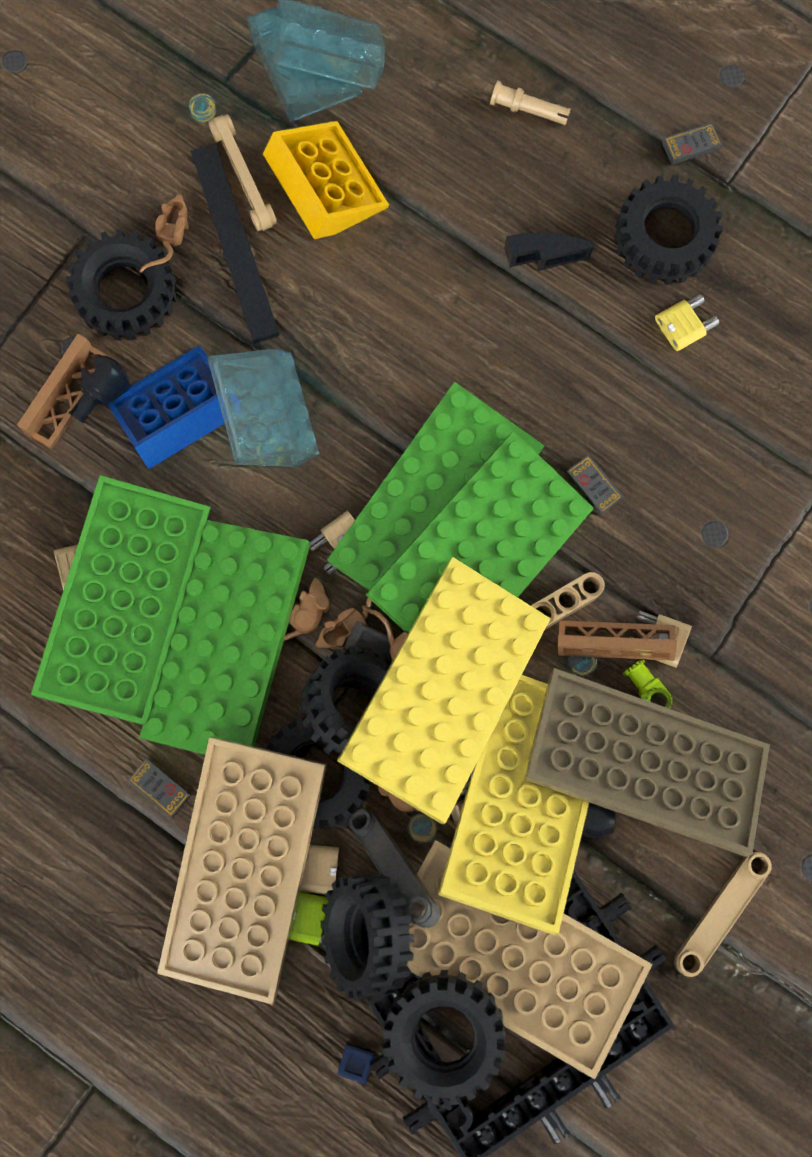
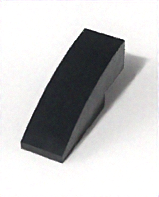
[504,232,593,271]

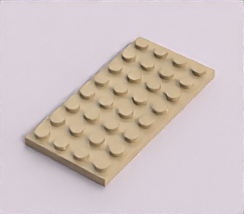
[157,737,327,1005]
[406,840,652,1079]

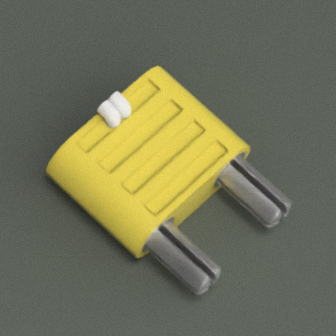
[655,294,719,351]

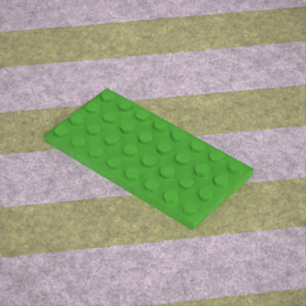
[327,382,544,591]
[365,431,594,634]
[31,475,210,725]
[139,520,311,755]

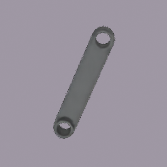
[350,809,440,928]

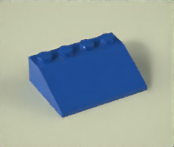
[107,345,244,469]

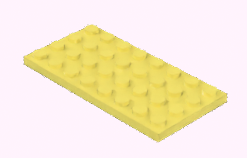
[337,557,550,824]
[438,675,589,935]

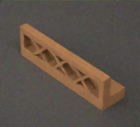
[17,334,111,450]
[558,621,677,661]

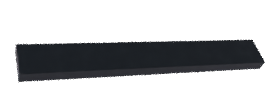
[190,143,280,344]

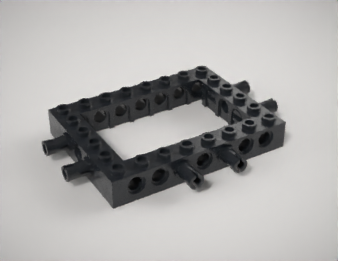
[367,869,675,1157]

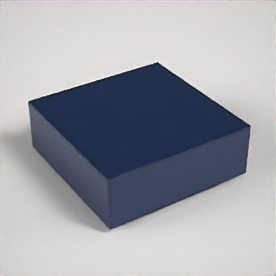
[337,1043,375,1085]

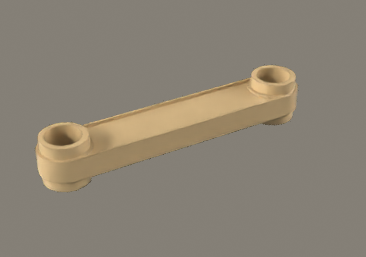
[208,114,277,232]
[674,852,771,977]

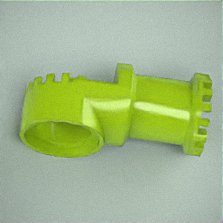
[622,659,673,709]

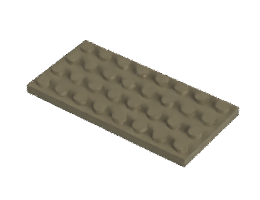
[524,668,770,857]

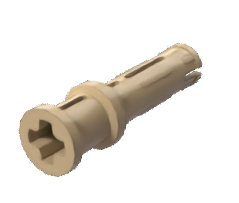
[490,80,571,126]

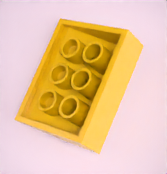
[263,121,389,239]

